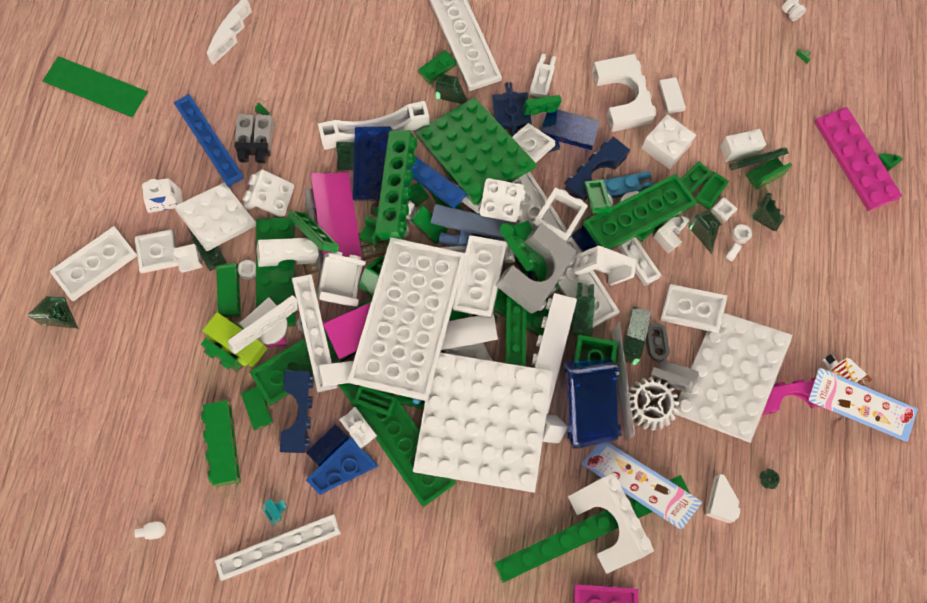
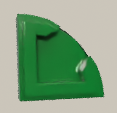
[878,153,903,171]

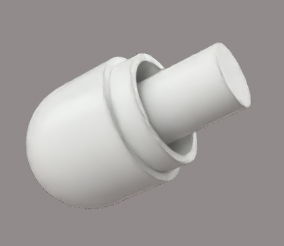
[135,522,166,540]

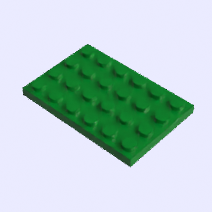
[415,97,536,205]

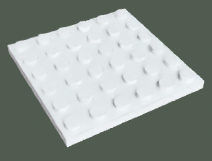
[413,353,553,493]

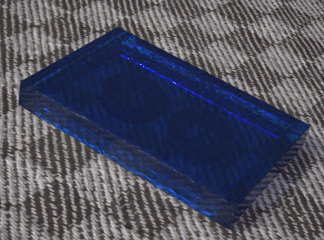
[541,109,600,150]

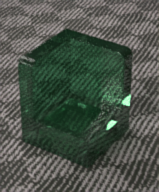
[336,142,356,170]

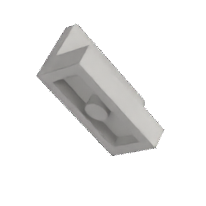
[651,360,699,394]

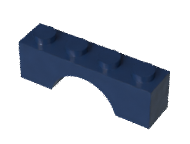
[564,136,630,201]
[280,370,314,453]

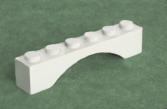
[318,101,430,150]

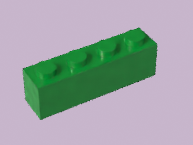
[201,400,241,487]

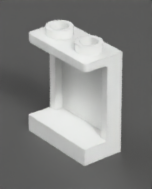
[574,246,636,286]
[316,252,366,307]

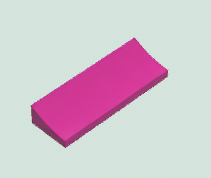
[311,172,364,277]
[323,303,371,360]

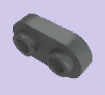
[646,322,670,362]

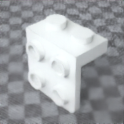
[243,169,294,217]
[480,178,526,223]

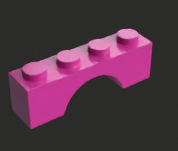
[762,378,821,415]

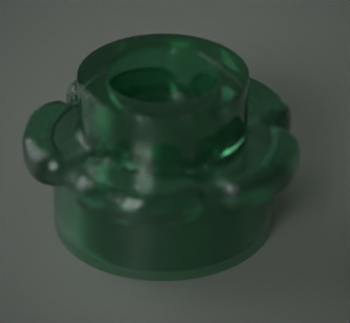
[759,469,780,489]

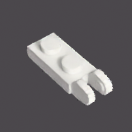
[529,53,556,98]

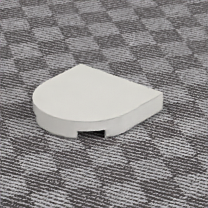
[239,298,287,344]

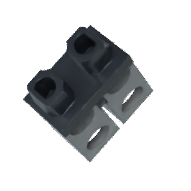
[234,114,275,164]

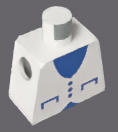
[142,179,183,213]

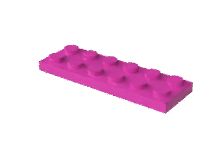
[814,107,902,211]

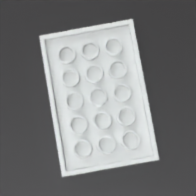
[675,313,793,443]

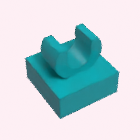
[262,499,287,526]

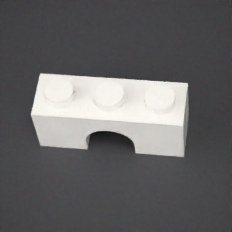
[256,238,319,267]

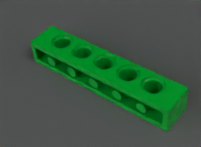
[375,130,418,240]

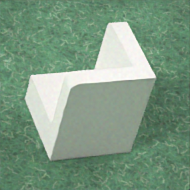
[653,220,682,254]
[173,244,203,273]
[542,414,568,443]

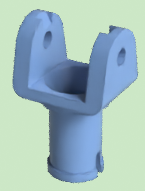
[439,231,474,246]

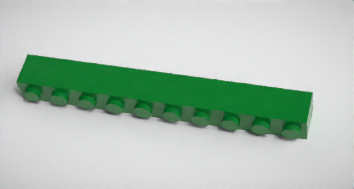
[493,475,690,583]

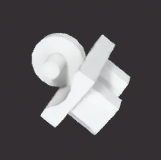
[339,407,377,448]

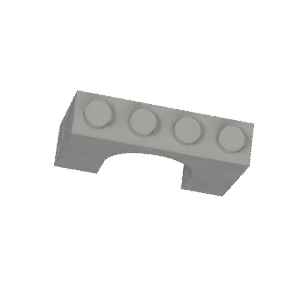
[495,223,577,314]

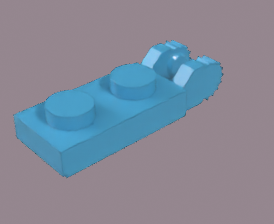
[603,171,654,198]

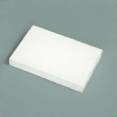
[661,284,727,333]

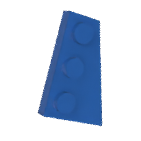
[306,437,378,495]

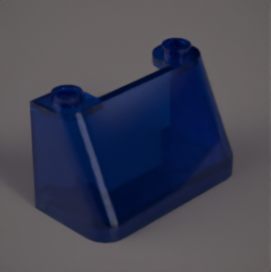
[564,359,622,449]

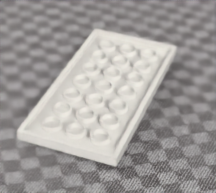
[348,237,466,401]

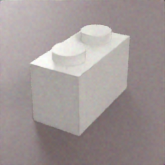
[720,129,766,162]

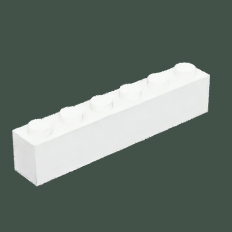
[531,293,577,414]

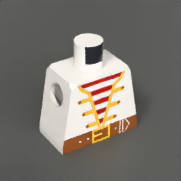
[821,354,872,386]

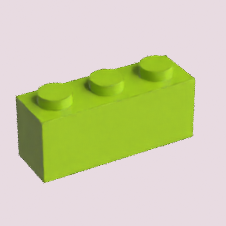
[202,312,267,368]

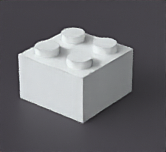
[641,114,696,170]

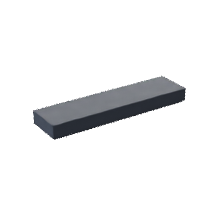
[431,204,509,241]

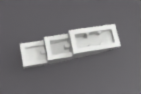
[207,0,252,65]

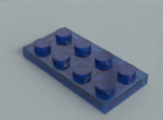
[353,126,392,201]

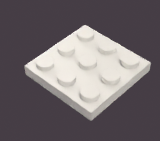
[175,182,256,251]

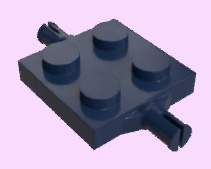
[492,82,532,137]

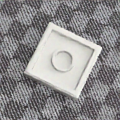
[134,229,178,273]

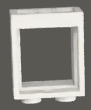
[532,187,588,243]

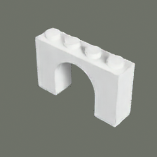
[592,54,656,132]
[568,473,654,574]

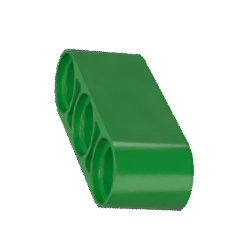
[216,263,241,317]

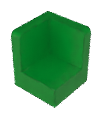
[359,216,380,247]

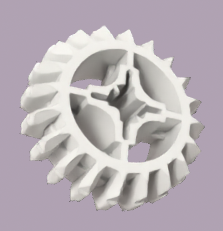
[629,377,679,431]

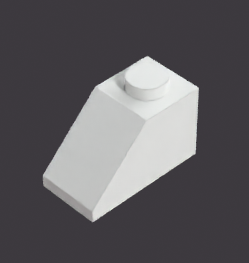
[705,474,740,523]

